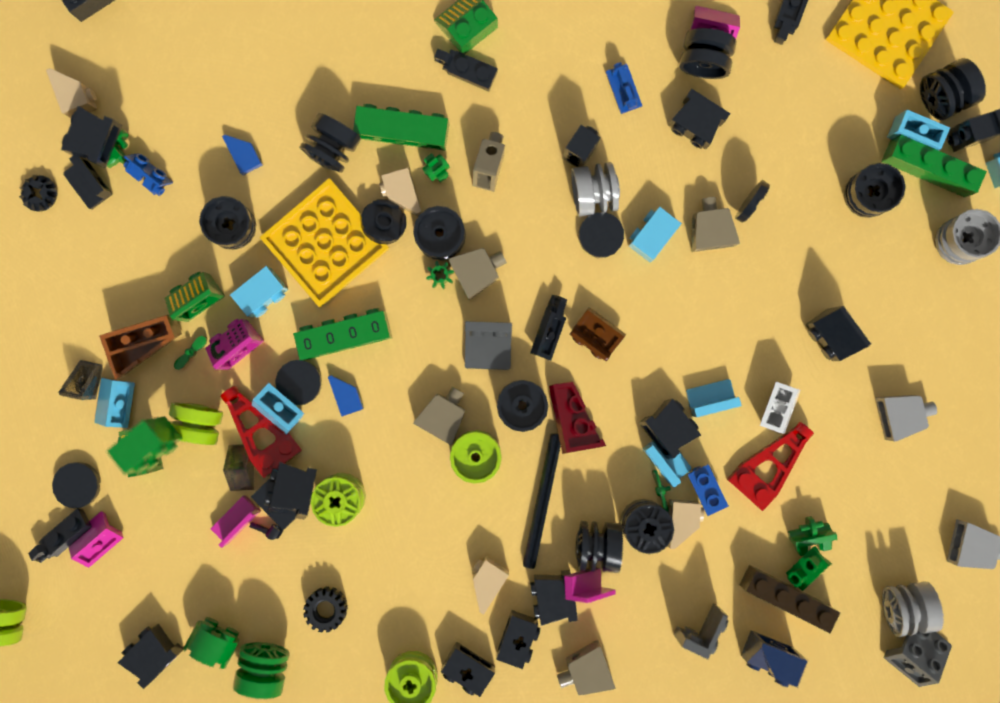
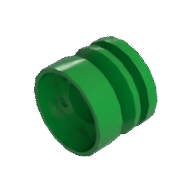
[233,642,290,699]

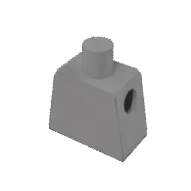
[875,395,937,442]
[947,519,1000,569]

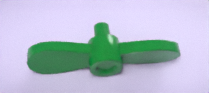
[174,336,207,370]
[652,470,671,512]

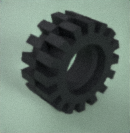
[303,587,348,633]

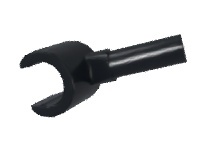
[249,522,283,540]

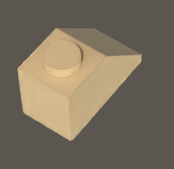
[46,68,97,118]
[379,168,422,216]
[668,499,704,549]
[472,556,509,615]

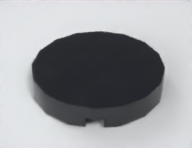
[735,179,770,223]
[360,199,407,244]
[578,212,624,258]
[275,360,322,405]
[52,462,101,508]

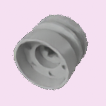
[571,162,620,217]
[935,209,1000,265]
[882,581,943,637]

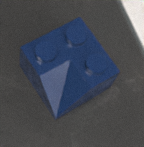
[741,630,808,688]

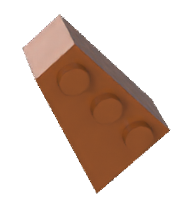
[99,314,182,380]

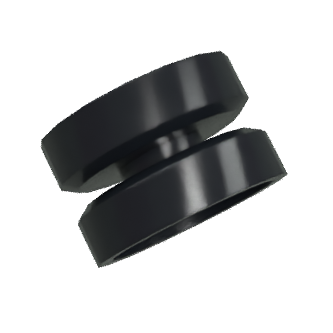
[679,28,737,79]
[413,206,466,261]
[497,380,548,432]

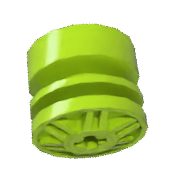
[311,473,366,527]

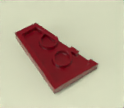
[549,382,606,454]

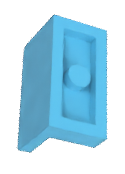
[94,378,135,428]
[686,379,742,417]
[643,441,692,488]

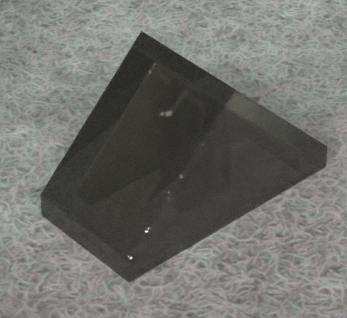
[58,360,103,400]
[223,444,254,491]

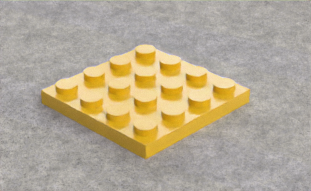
[825,0,954,90]
[259,178,390,308]

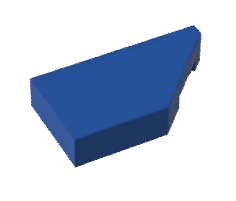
[222,135,263,175]
[328,376,364,417]

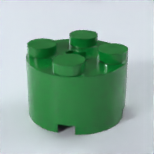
[183,617,240,669]

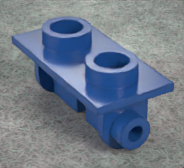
[606,62,642,114]
[123,153,173,196]
[687,464,729,516]

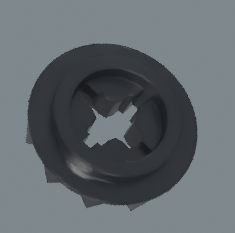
[19,175,57,212]

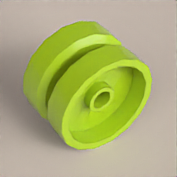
[169,402,223,445]
[450,430,502,484]
[0,599,27,647]
[384,651,438,703]

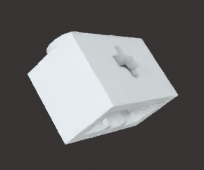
[760,382,801,434]

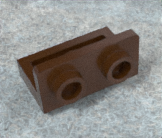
[570,307,626,361]

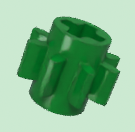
[422,153,450,183]
[426,261,454,290]

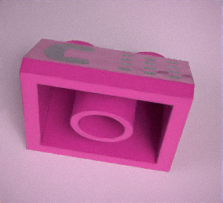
[205,319,264,370]

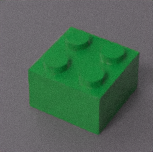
[106,416,183,474]

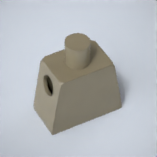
[473,132,505,192]
[691,197,740,252]
[448,248,507,300]
[413,387,465,445]
[557,640,616,695]

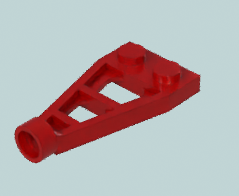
[220,386,302,479]
[727,422,814,511]

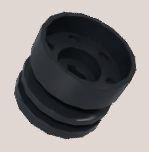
[920,58,986,120]
[299,113,361,173]
[844,163,906,218]
[199,196,256,250]
[620,499,674,554]
[575,521,623,573]

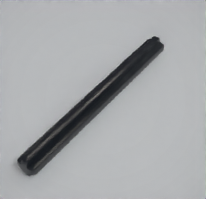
[523,433,561,569]

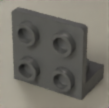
[465,321,512,370]
[673,603,728,659]
[884,631,952,687]

